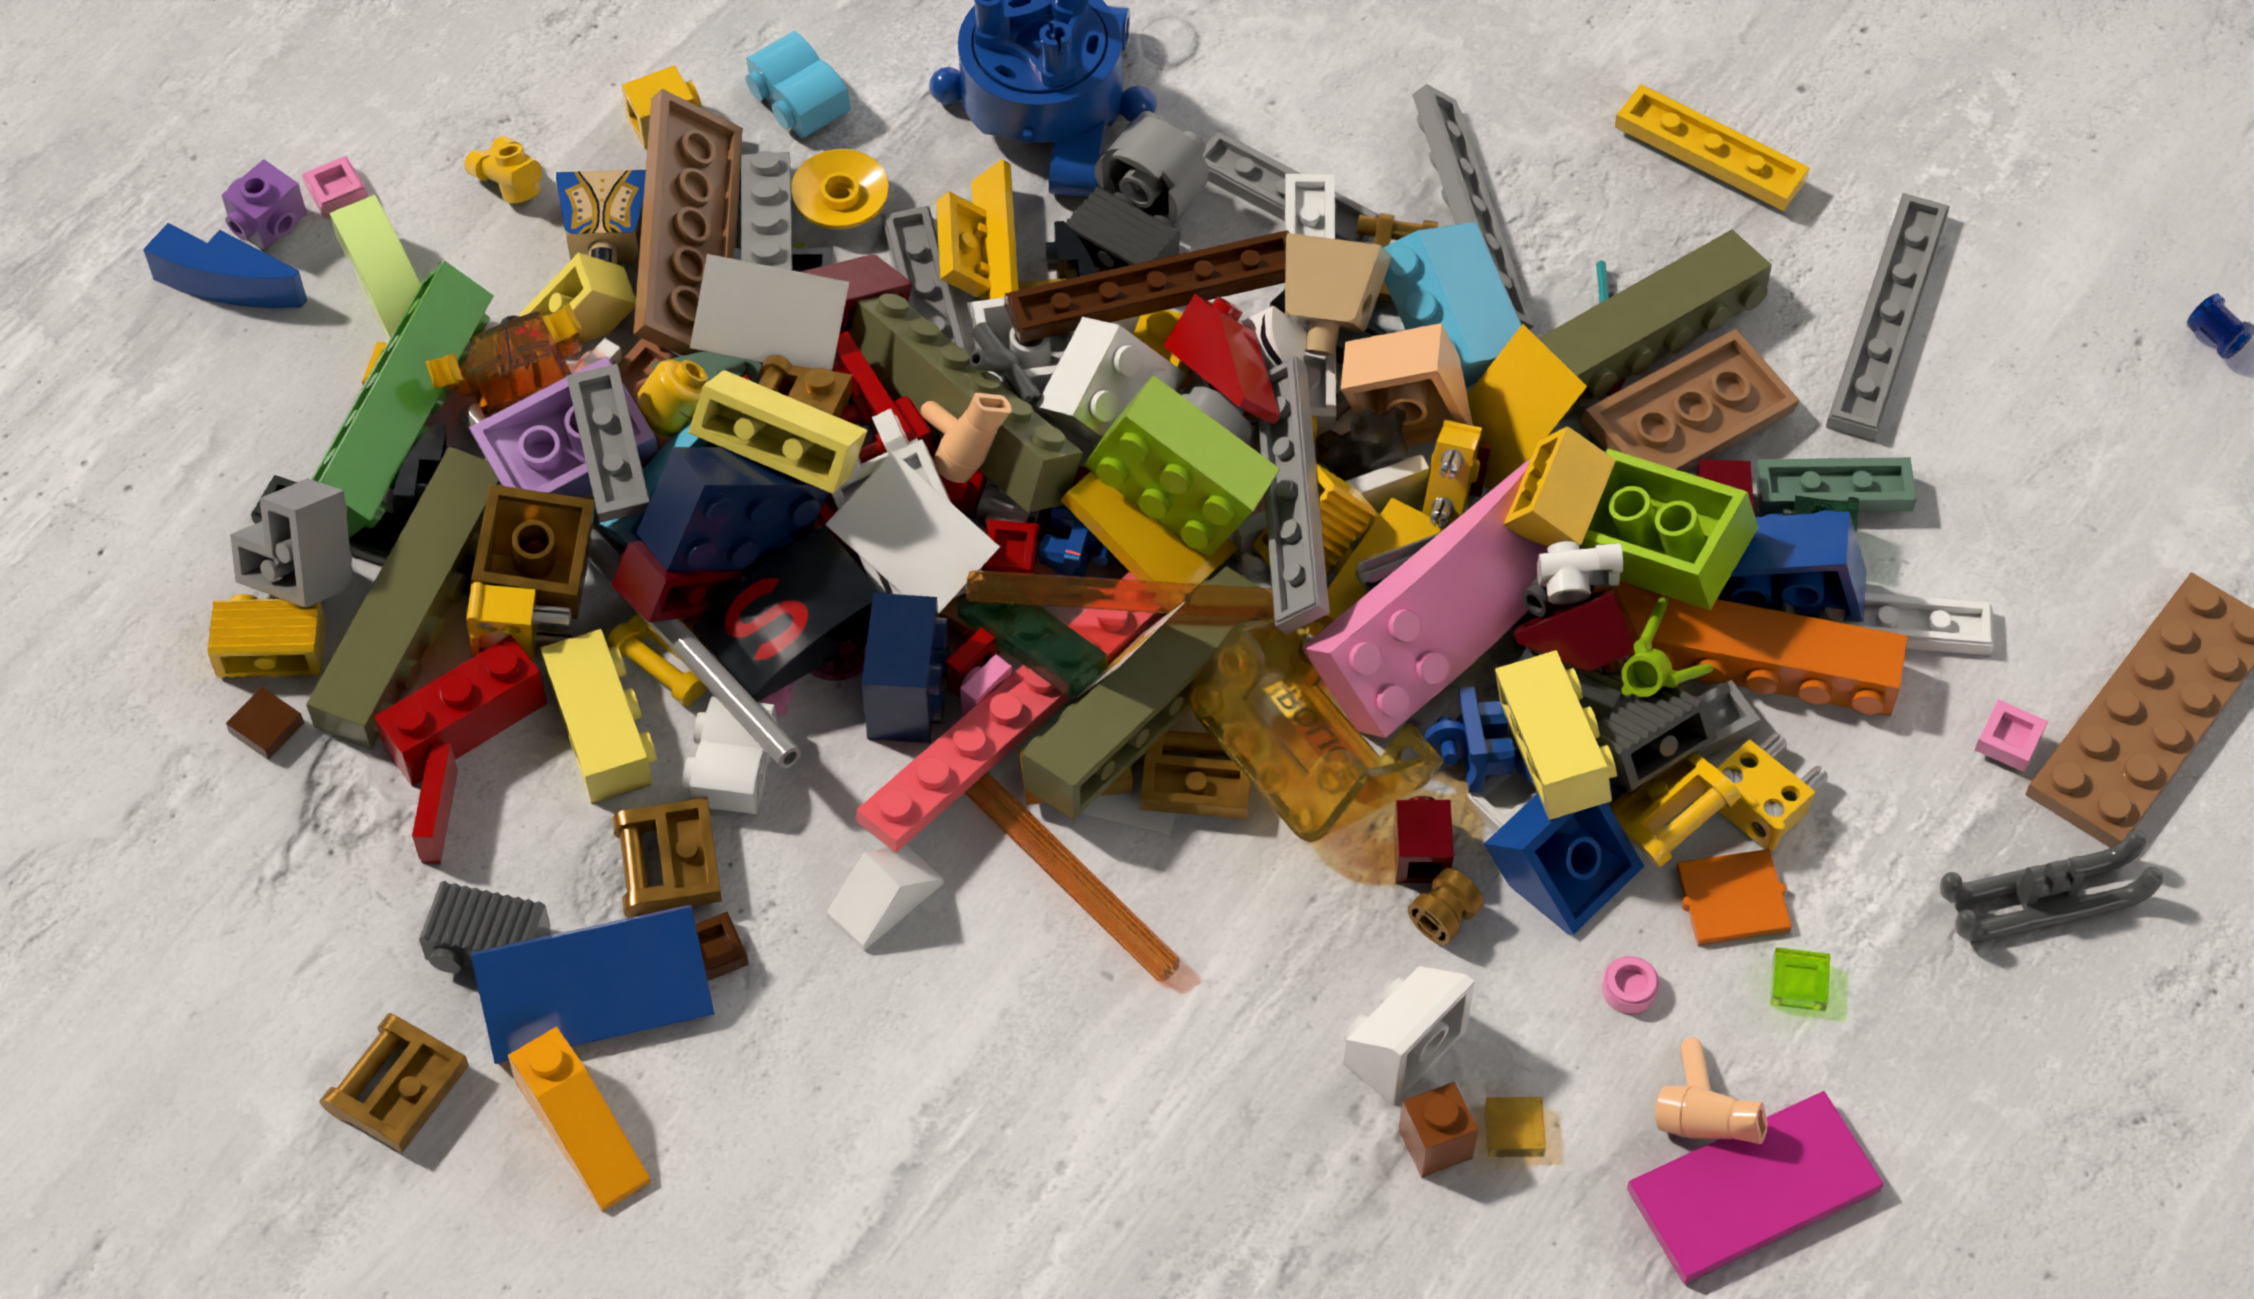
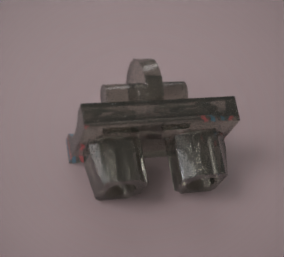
[1316,406,1408,482]

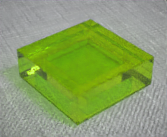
[1770,947,1831,1011]

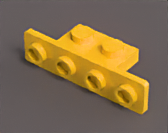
[936,159,1019,301]

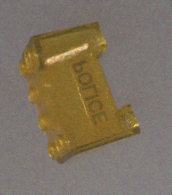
[1189,618,1444,842]

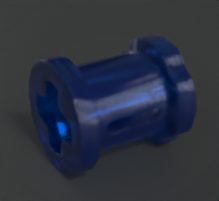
[2187,293,2254,359]

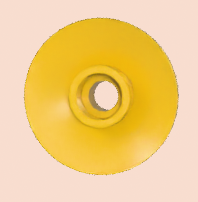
[791,149,889,229]

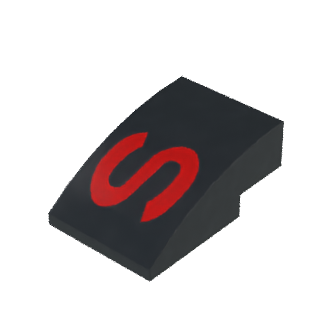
[693,525,880,702]

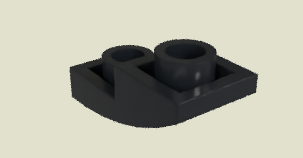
[1045,221,1097,281]
[393,424,456,531]

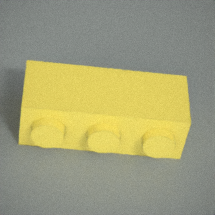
[688,370,867,494]
[540,629,658,804]
[1495,650,1617,820]

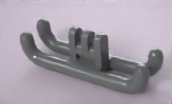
[1940,830,2164,942]

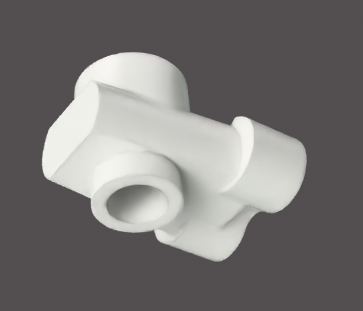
[1537,541,1623,605]

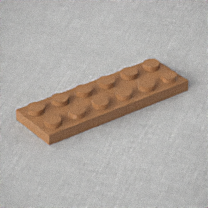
[633,89,743,356]
[2025,572,2254,848]

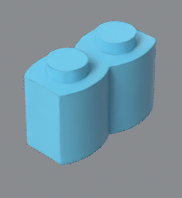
[745,31,851,138]

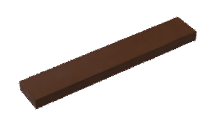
[1004,230,1289,343]

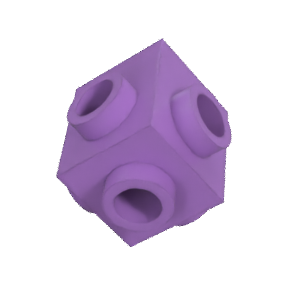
[221,159,307,250]

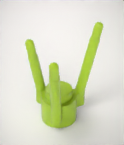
[1621,596,1713,697]

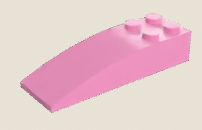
[1302,458,1548,738]

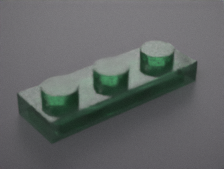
[957,574,1108,698]

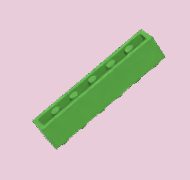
[311,261,494,538]

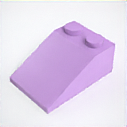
[469,356,659,497]

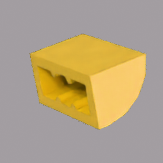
[1503,426,1616,547]

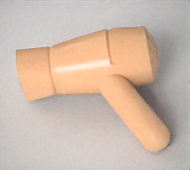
[921,393,1012,483]
[1655,1037,1768,1144]

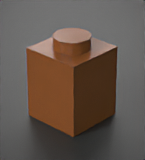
[1398,1082,1478,1178]

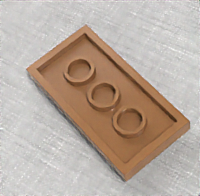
[1580,329,1800,472]

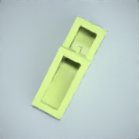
[329,195,420,340]

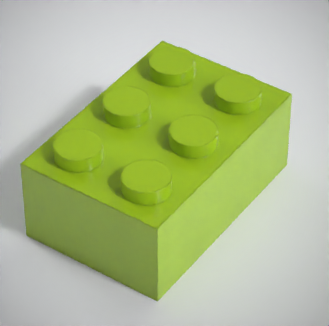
[1083,375,1280,558]
[1579,449,1759,610]

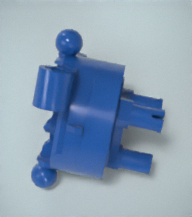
[929,0,1157,198]

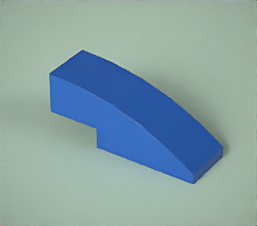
[143,223,308,308]

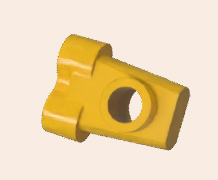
[464,136,542,203]

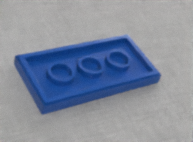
[471,904,715,1064]

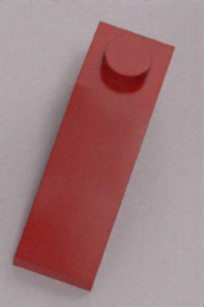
[1163,294,1280,425]

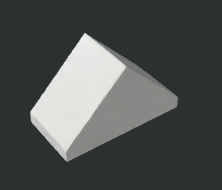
[827,845,944,951]

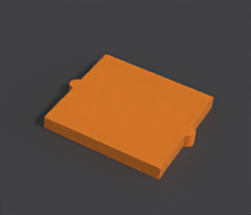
[1676,849,1792,946]

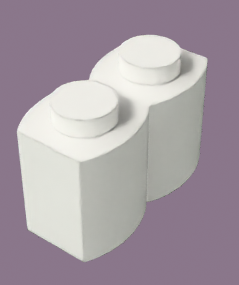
[683,697,777,814]

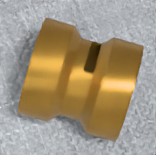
[1408,868,1484,945]

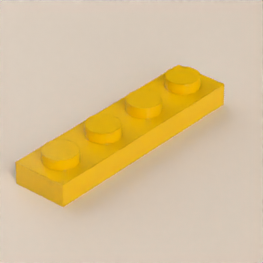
[1615,84,1810,211]

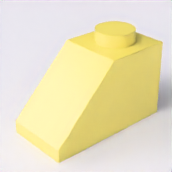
[519,253,636,355]

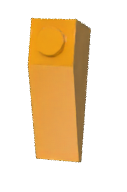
[508,1026,651,1212]

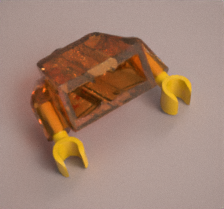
[425,304,583,418]

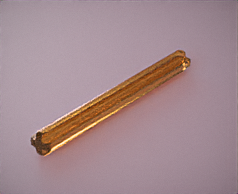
[966,570,1275,620]
[964,772,1180,982]

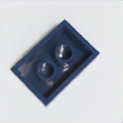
[636,447,829,571]

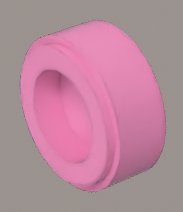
[1602,956,1659,1014]

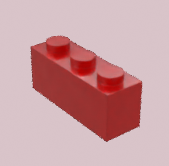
[374,635,547,786]

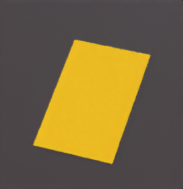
[1467,324,1587,492]

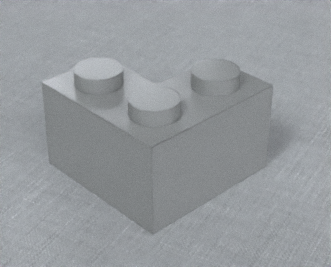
[230,478,354,608]

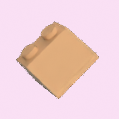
[1341,323,1473,452]

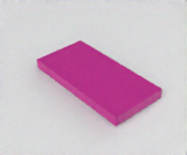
[1627,1091,1884,1284]

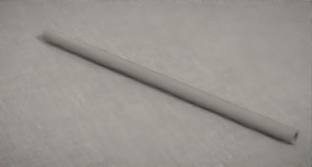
[459,401,801,769]

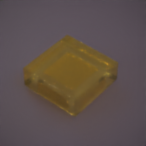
[1485,1097,1546,1157]

